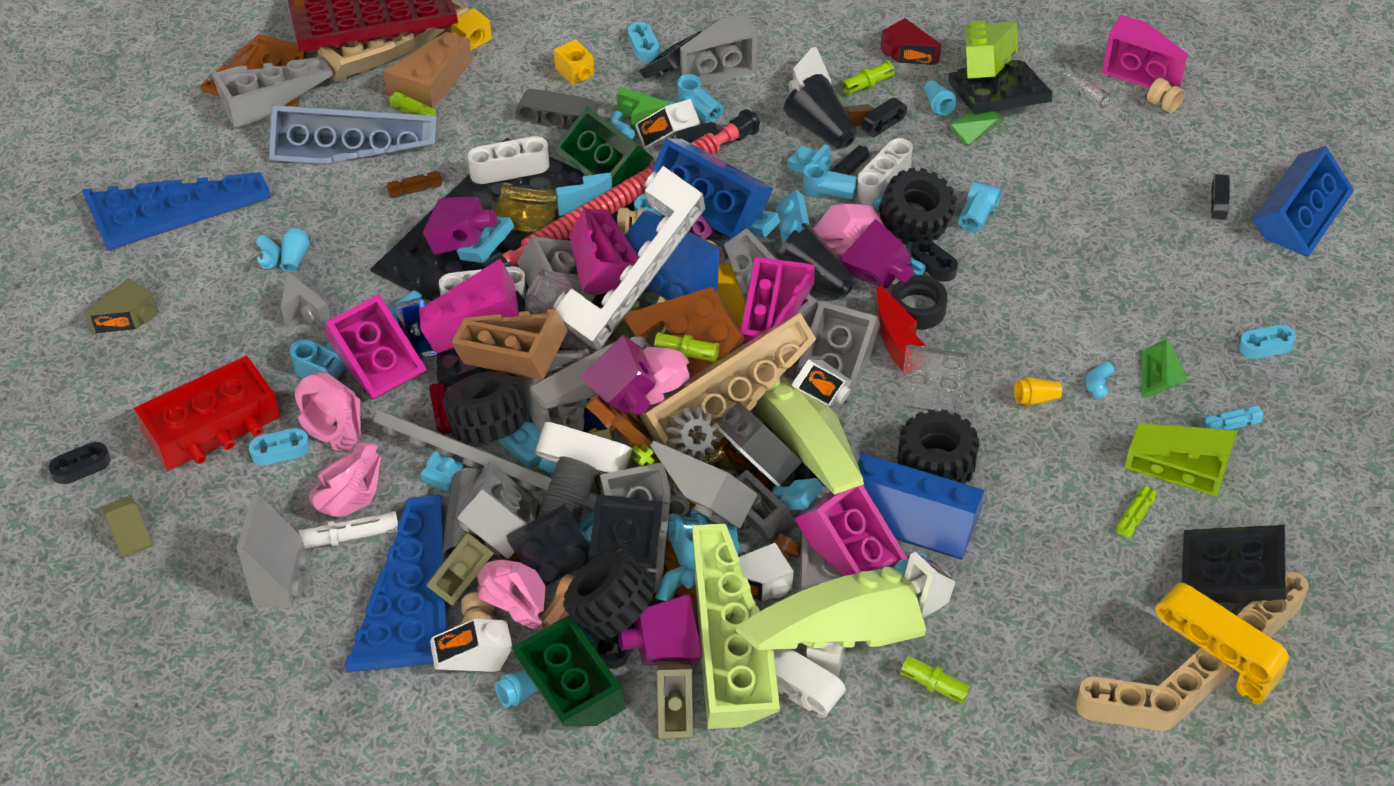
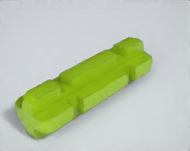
[389,91,437,116]
[632,444,655,466]
[1115,486,1157,538]

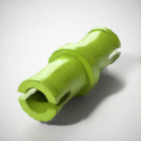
[840,61,895,96]
[654,332,719,363]
[900,655,971,705]

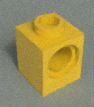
[450,8,492,51]
[554,39,594,85]

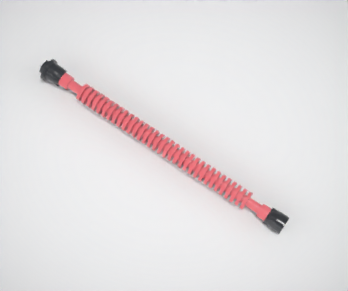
[479,109,760,270]

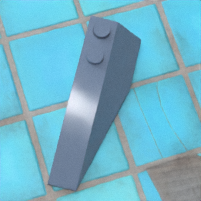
[269,105,437,164]

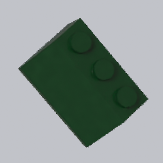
[554,106,654,188]
[511,615,626,726]

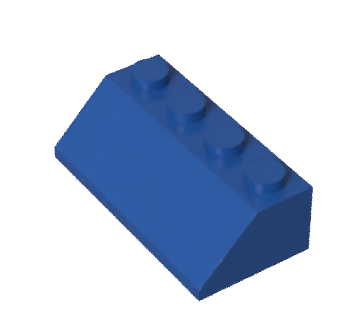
[645,138,773,238]
[1252,146,1354,257]
[625,210,720,300]
[857,453,984,560]

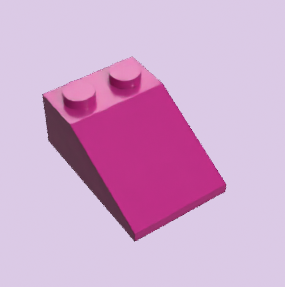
[1102,15,1188,88]
[325,294,427,400]
[794,485,908,576]

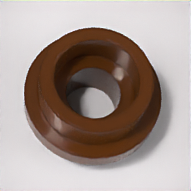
[769,533,801,560]

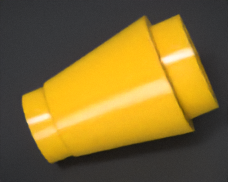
[1014,376,1062,407]

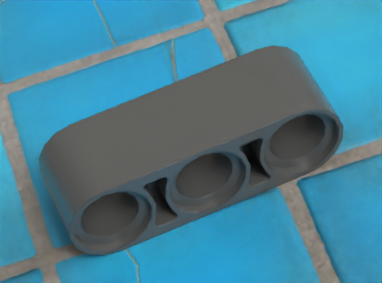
[515,89,598,130]

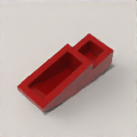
[875,286,926,373]

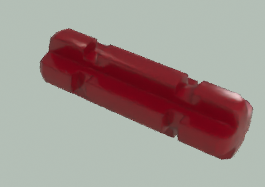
[429,382,452,434]

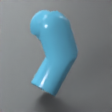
[610,111,635,140]
[256,235,281,269]
[1085,361,1114,399]
[655,566,695,603]

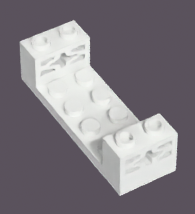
[553,166,705,350]

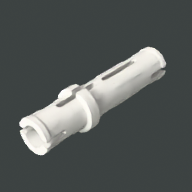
[299,511,398,550]

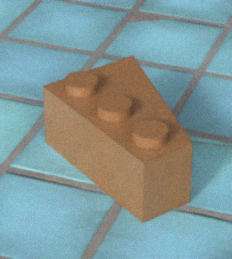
[383,32,472,108]
[451,308,568,380]

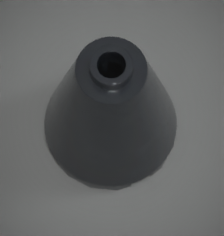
[783,74,856,148]
[775,223,855,299]

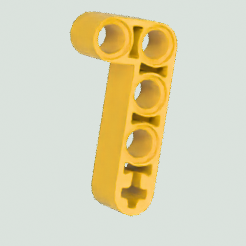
[1155,583,1289,704]

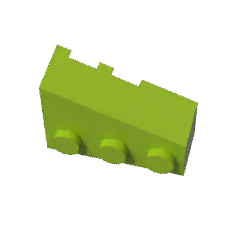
[964,20,1018,78]
[1124,423,1238,497]

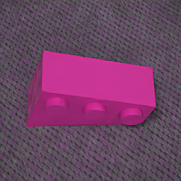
[569,208,639,293]
[740,257,815,347]
[419,259,519,354]

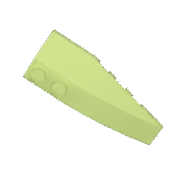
[755,374,864,495]
[692,524,780,729]
[735,567,926,650]

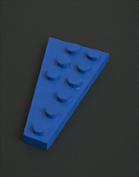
[82,172,271,250]
[344,495,447,672]

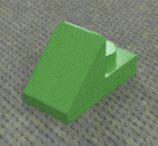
[616,87,670,133]

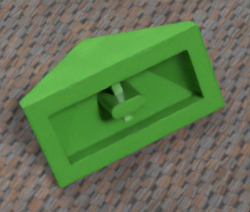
[949,111,1005,146]
[1142,339,1187,397]

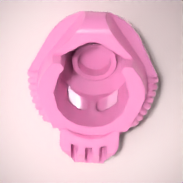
[814,203,884,258]
[643,347,690,405]
[295,372,361,451]
[309,442,381,517]
[477,560,545,630]

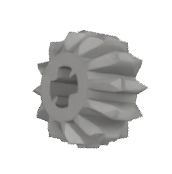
[666,407,721,461]

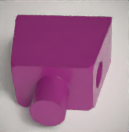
[423,197,497,255]
[840,219,913,288]
[580,335,656,414]
[618,595,702,666]

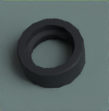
[892,275,947,330]

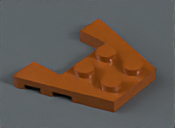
[201,34,307,107]
[624,287,745,377]
[586,393,676,485]

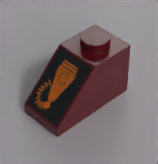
[880,18,941,65]

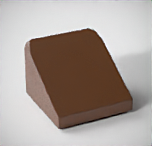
[844,104,874,127]

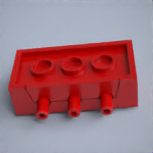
[134,355,280,472]

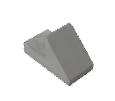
[281,274,331,328]

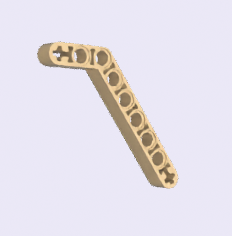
[1076,571,1309,731]

